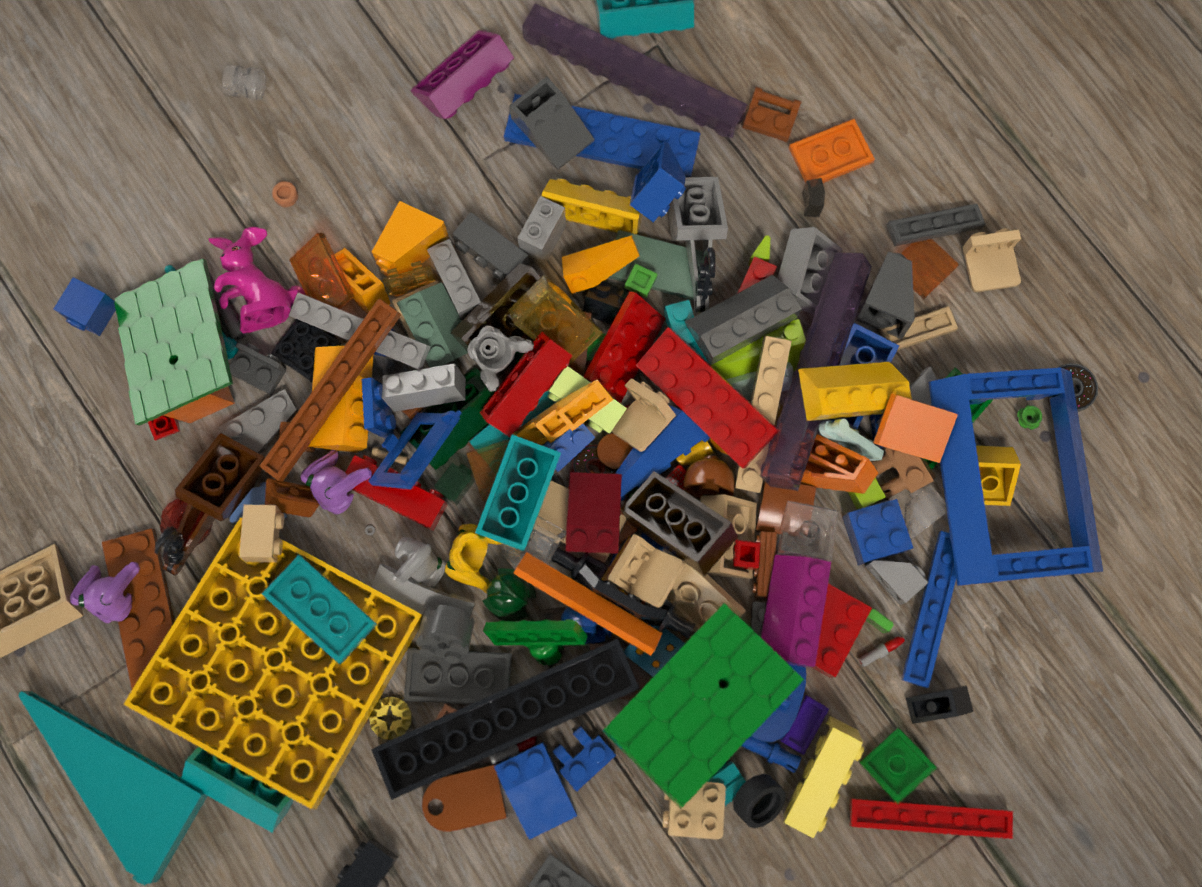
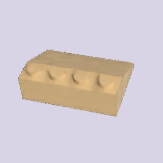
[0,544,83,658]

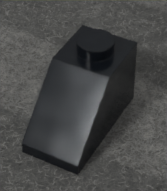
[906,685,974,724]

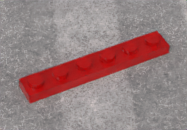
[849,798,1013,839]

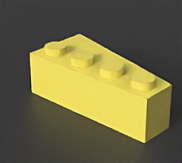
[783,715,864,838]

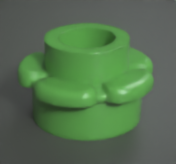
[1017,405,1042,430]

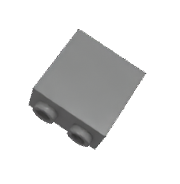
[518,196,566,267]

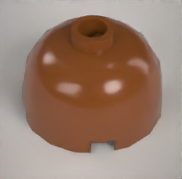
[684,455,735,499]

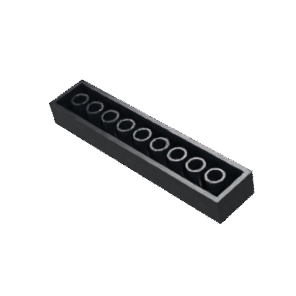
[371,639,640,800]

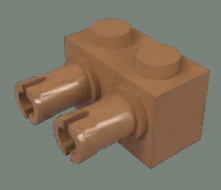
[871,448,936,500]

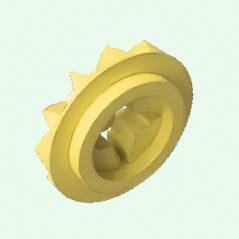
[369,697,412,740]

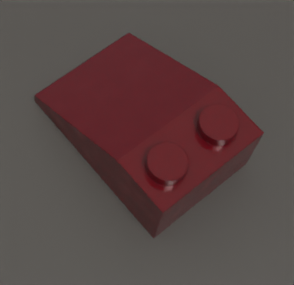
[566,472,622,553]

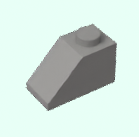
[865,560,928,605]

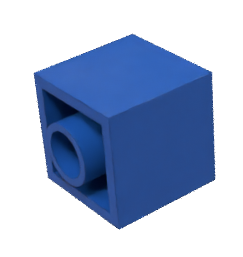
[53,277,116,336]

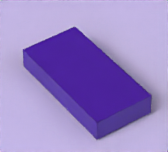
[780,695,829,755]

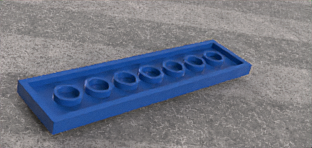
[504,94,701,178]

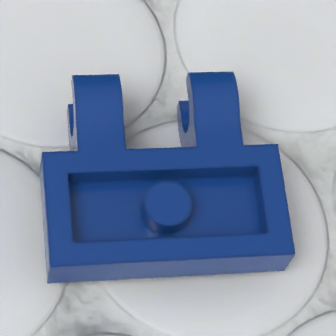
[553,726,616,792]

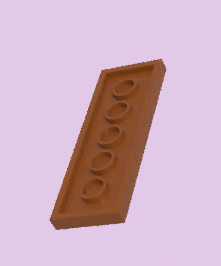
[102,528,175,689]

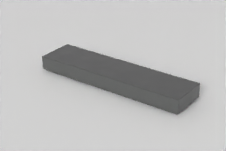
[886,203,986,246]

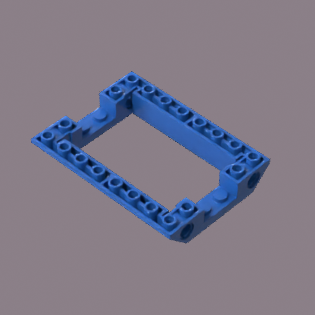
[928,368,1103,586]

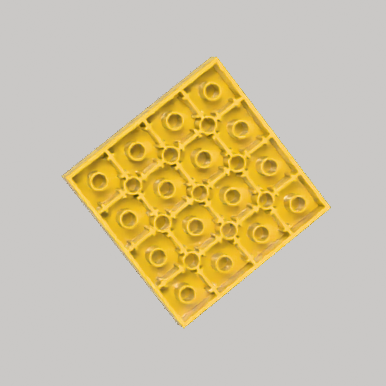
[123,517,422,809]

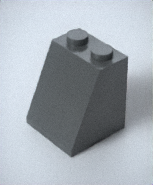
[856,251,915,340]

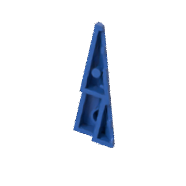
[615,405,710,502]

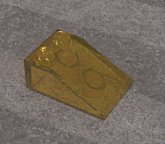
[509,275,603,366]

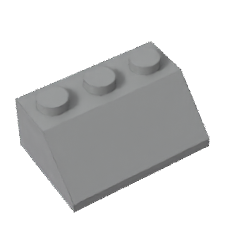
[777,227,842,316]

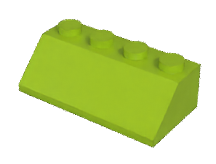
[711,319,810,379]

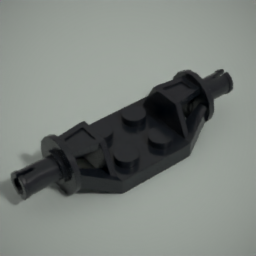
[551,547,696,639]

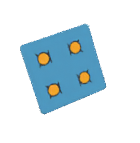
[624,627,685,677]

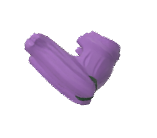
[300,450,372,514]
[70,562,140,623]

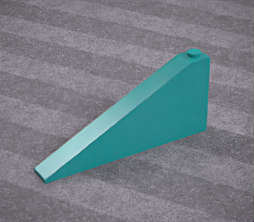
[18,691,208,885]

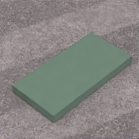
[608,230,703,300]

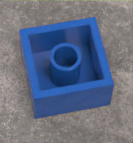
[842,499,913,566]

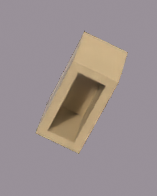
[239,505,284,562]

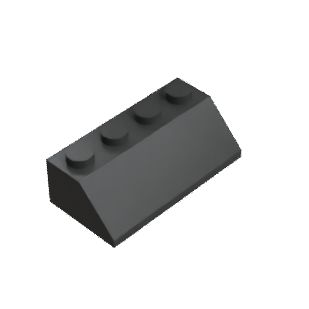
[685,275,802,365]

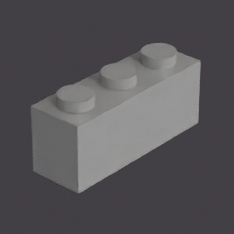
[427,239,481,321]
[382,363,465,412]

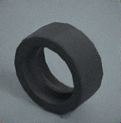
[733,774,786,828]

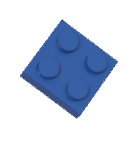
[362,378,396,438]

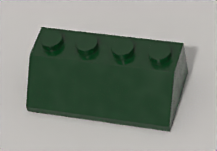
[400,367,499,470]

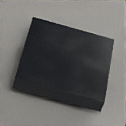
[271,319,342,382]

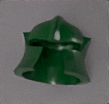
[482,568,537,622]

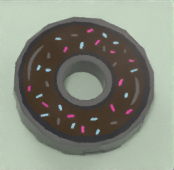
[1048,363,1098,412]

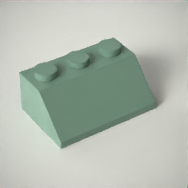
[397,282,468,368]

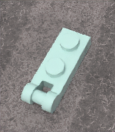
[819,419,884,461]

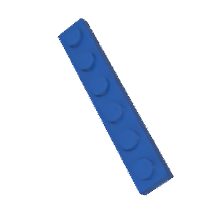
[901,531,956,688]

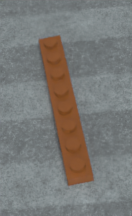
[259,299,402,482]

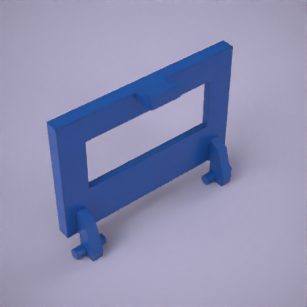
[368,410,461,489]

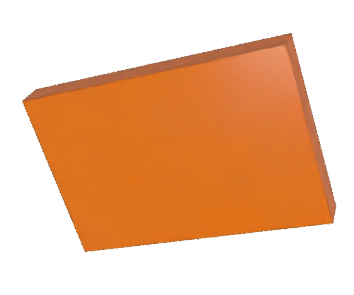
[789,119,875,189]
[873,393,958,463]

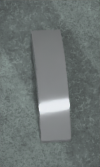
[372,563,475,618]

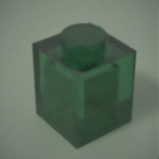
[434,462,475,506]

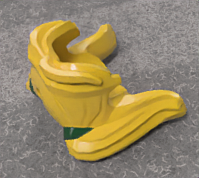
[445,524,503,593]

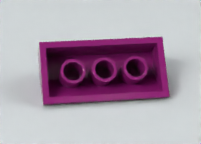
[410,30,514,119]
[761,555,831,668]

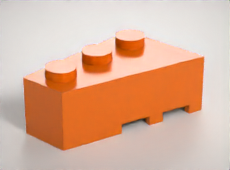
[779,430,878,494]

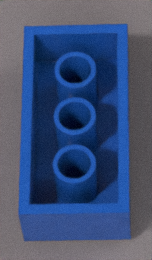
[805,323,899,430]

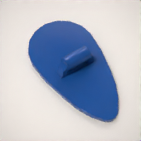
[751,664,807,742]

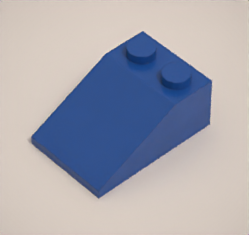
[630,141,686,222]
[494,742,577,840]

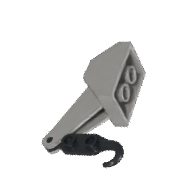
[669,177,728,313]

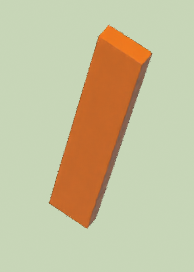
[514,552,662,655]

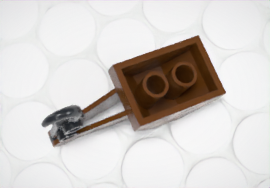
[154,433,265,576]

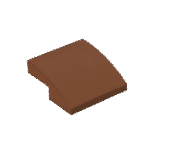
[756,478,816,540]

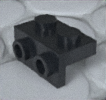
[582,281,641,325]

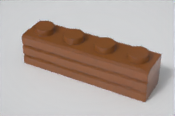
[752,531,777,598]

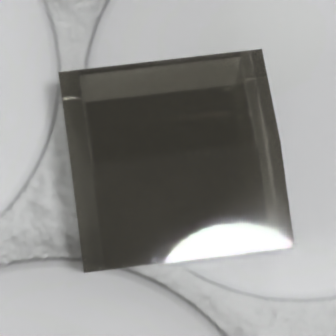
[802,178,825,218]

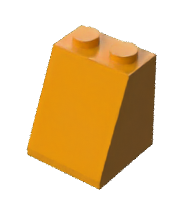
[372,201,449,279]

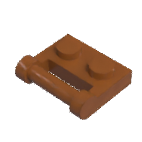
[742,87,802,142]

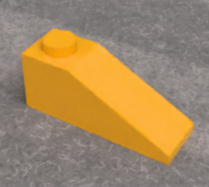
[562,235,640,294]
[325,248,391,314]

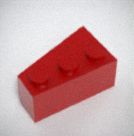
[812,584,872,678]

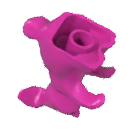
[209,227,305,334]

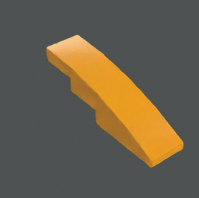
[513,379,613,445]

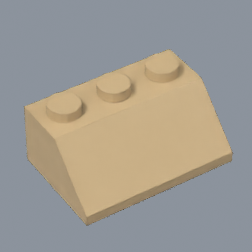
[700,494,757,579]

